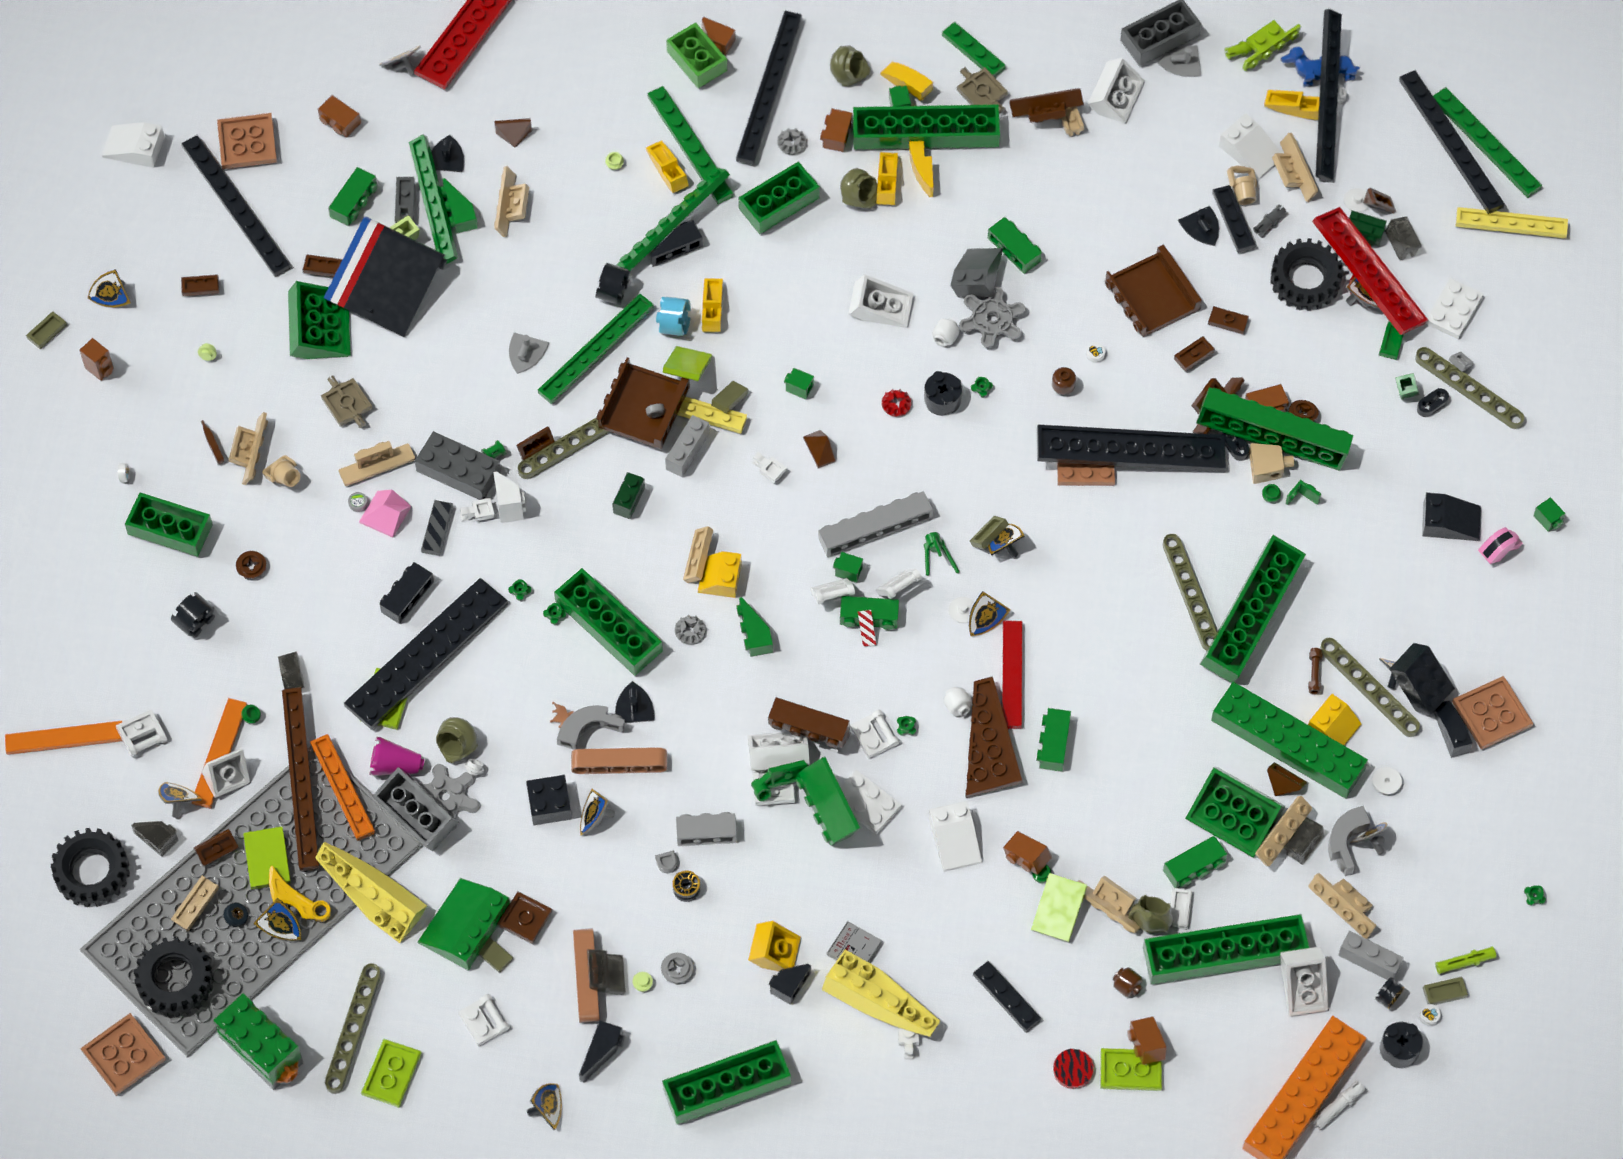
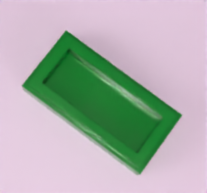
[1378,321,1404,360]

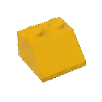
[698,551,742,598]
[1308,694,1361,745]
[748,921,801,971]

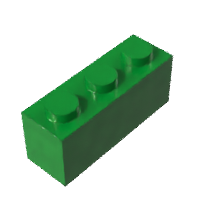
[328,167,378,226]
[988,217,1042,274]
[840,596,899,630]
[1036,708,1071,772]
[1163,835,1227,888]

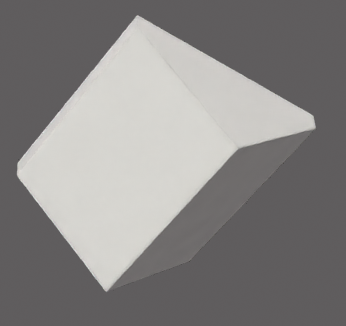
[202,748,250,798]

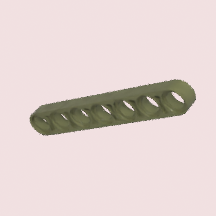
[1415,347,1524,429]
[518,418,609,479]
[1162,534,1217,651]
[1320,638,1420,737]
[325,963,381,1094]

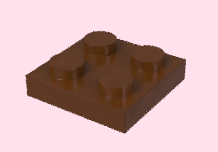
[498,891,553,944]

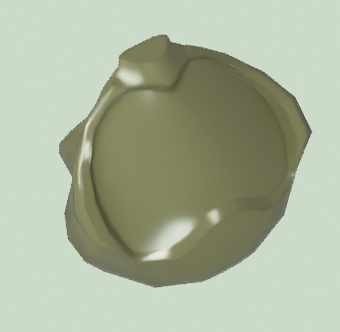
[830,45,870,86]
[840,168,877,209]
[436,717,478,763]
[1128,894,1174,933]

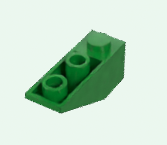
[440,178,478,234]
[736,597,773,657]

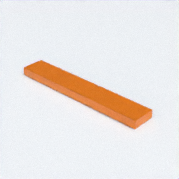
[191,698,247,809]
[5,721,123,755]
[310,734,375,841]

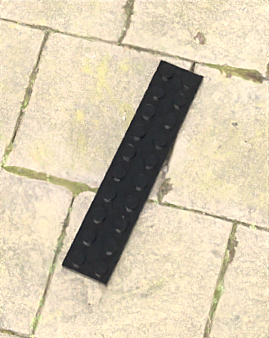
[1037,424,1226,472]
[344,578,508,730]

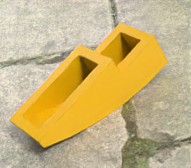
[880,61,933,101]
[1264,90,1319,120]
[646,140,689,193]
[909,141,933,197]
[876,152,898,205]
[702,278,723,332]

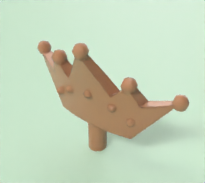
[550,702,574,728]

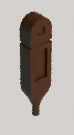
[201,420,225,464]

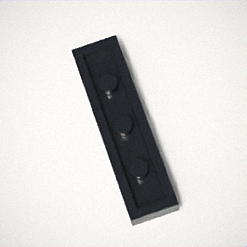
[1212,185,1255,253]
[973,961,1041,1033]

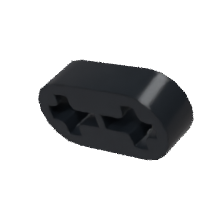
[1417,388,1449,417]
[1223,432,1249,461]

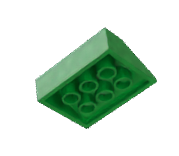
[288,281,350,359]
[796,757,860,846]
[1185,767,1285,858]
[418,878,510,971]

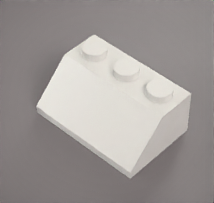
[1088,58,1144,123]
[748,732,810,772]

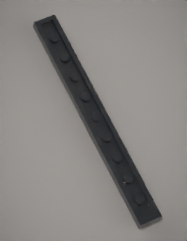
[1315,9,1342,182]
[736,10,802,165]
[1399,70,1505,214]
[181,135,291,277]

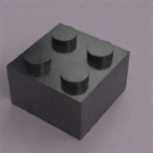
[526,774,572,826]

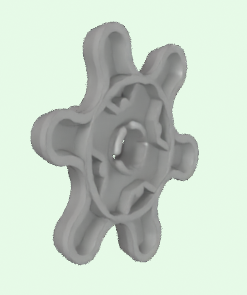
[959,287,1025,348]
[417,764,480,831]

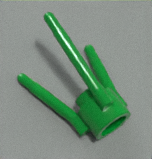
[923,532,959,576]

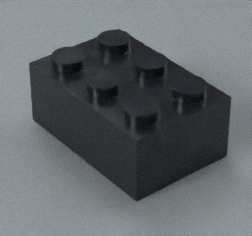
[1390,643,1455,715]

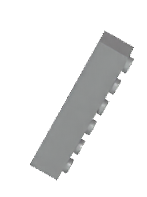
[818,491,933,558]

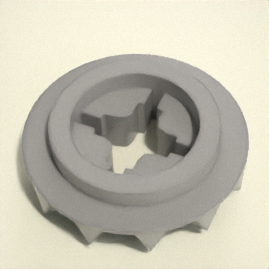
[777,127,806,154]
[675,615,705,644]
[661,953,693,984]

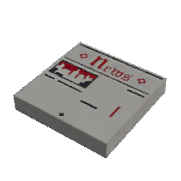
[827,921,882,962]

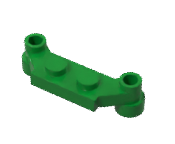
[751,760,810,801]

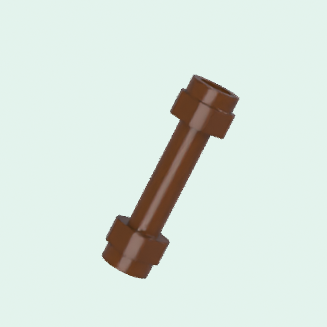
[1308,648,1323,694]

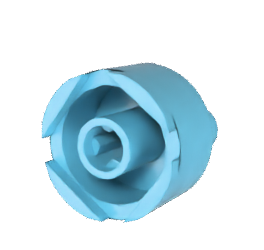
[656,297,691,336]

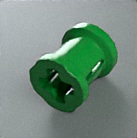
[481,440,506,459]

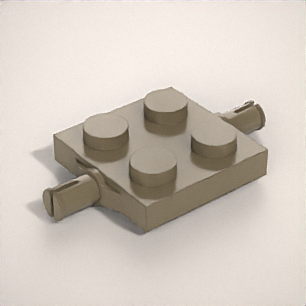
[957,67,1008,113]
[321,376,373,428]

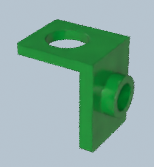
[1285,480,1321,505]

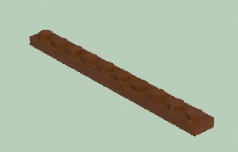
[282,687,319,871]

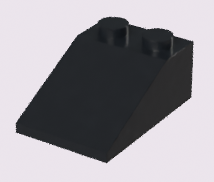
[1422,492,1481,541]

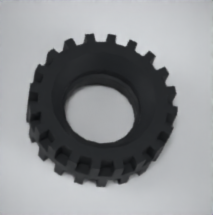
[1270,238,1343,311]
[51,828,130,907]
[134,936,214,1017]

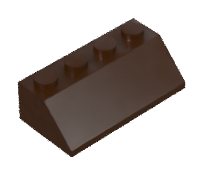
[768,697,851,748]

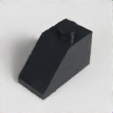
[769,964,811,1005]

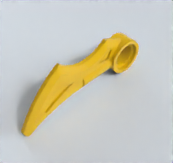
[269,866,331,922]

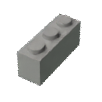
[665,415,710,477]
[676,812,737,846]
[1338,930,1404,980]

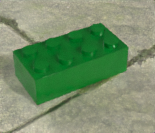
[738,161,820,234]
[125,492,213,557]

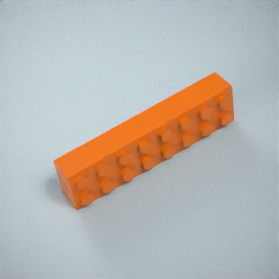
[1242,1015,1367,1159]

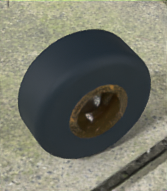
[223,902,248,927]

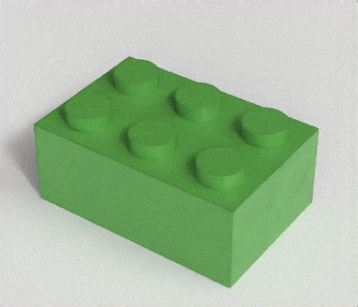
[666,22,727,88]

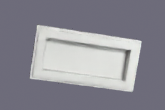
[1170,888,1192,929]

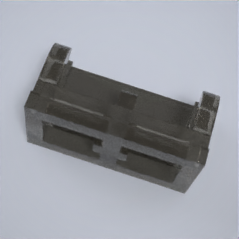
[1385,216,1422,261]
[1284,817,1324,865]

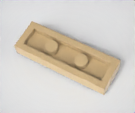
[683,526,713,583]

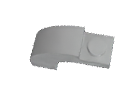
[557,705,625,750]
[1328,806,1370,876]

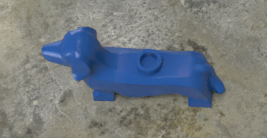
[1281,47,1360,87]

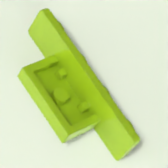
[1242,20,1301,71]

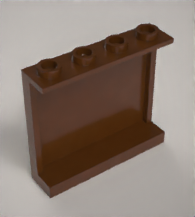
[1104,244,1202,337]
[596,357,690,450]

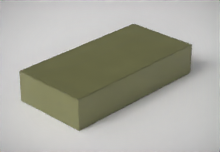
[26,311,67,349]
[711,381,748,414]
[970,516,1009,549]
[479,937,513,973]
[1423,977,1468,1005]

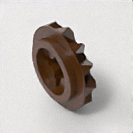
[1288,400,1319,422]
[236,551,267,580]

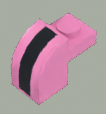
[1478,527,1523,564]

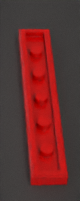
[1002,620,1022,729]

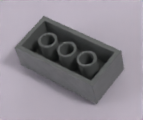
[1120,0,1202,67]
[415,431,501,500]
[372,767,459,851]

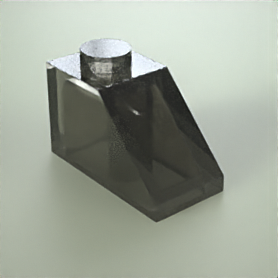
[131,821,179,857]

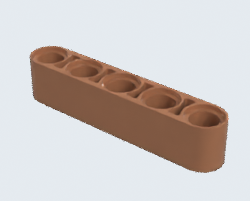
[571,747,667,774]
[573,928,600,1023]

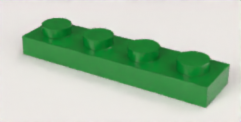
[942,21,1006,77]

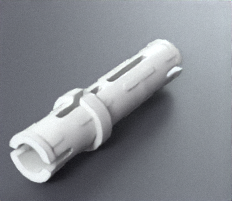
[1312,1081,1365,1130]

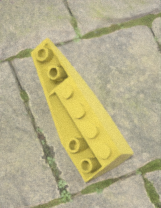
[315,842,427,943]
[822,950,940,1037]

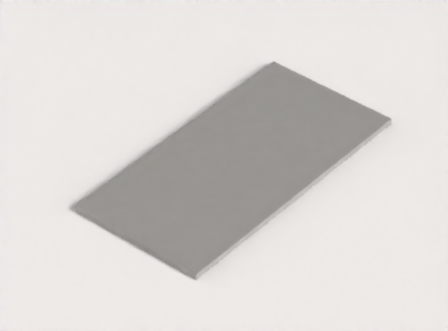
[80,746,423,1057]

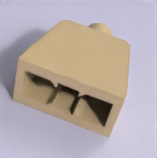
[1249,443,1294,484]

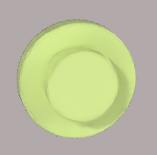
[605,152,624,170]
[198,343,217,361]
[633,972,653,992]

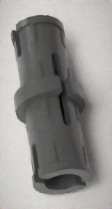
[1253,204,1286,237]

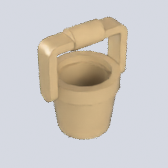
[1227,166,1257,205]
[262,455,300,487]

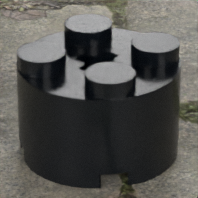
[595,262,631,305]
[924,371,962,416]
[171,592,215,638]
[1379,1022,1423,1068]

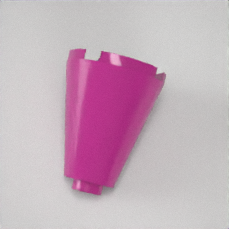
[369,737,424,776]

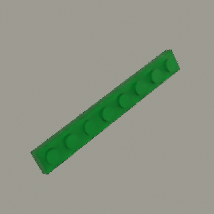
[647,86,733,205]
[1433,87,1542,198]
[409,134,458,265]
[616,168,730,270]
[538,294,654,404]

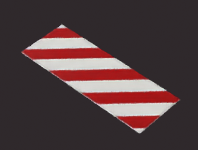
[858,610,876,647]

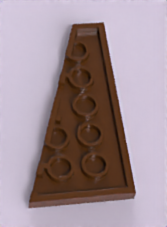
[965,676,1023,798]

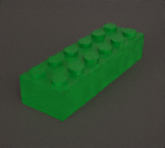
[554,568,663,676]
[662,1040,791,1125]

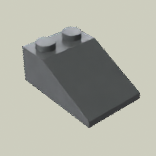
[950,248,1003,297]

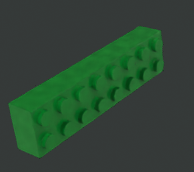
[853,104,1000,150]
[1196,387,1354,471]
[1200,535,1306,683]
[1211,682,1368,799]
[1143,914,1309,985]

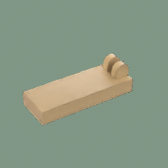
[1061,106,1084,137]
[171,875,220,931]

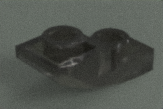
[278,651,304,689]

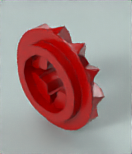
[881,389,911,417]

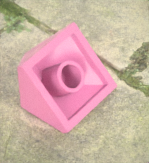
[359,490,411,538]

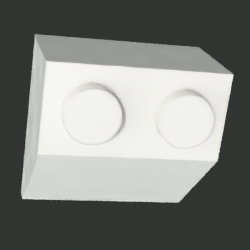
[493,472,526,523]

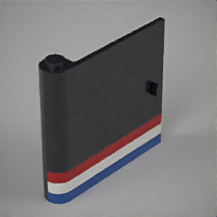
[324,216,447,337]

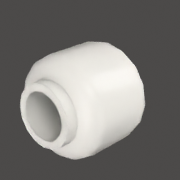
[932,318,960,347]
[944,687,972,716]

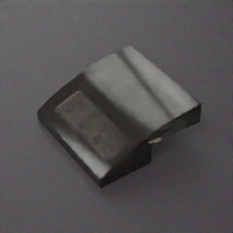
[587,949,626,995]

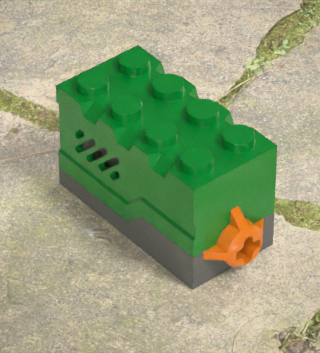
[213,993,303,1090]

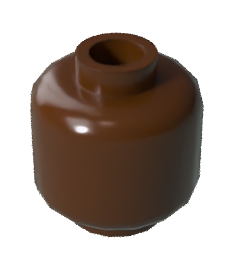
[1052,367,1076,395]
[1112,967,1143,997]

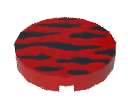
[1053,1049,1093,1089]

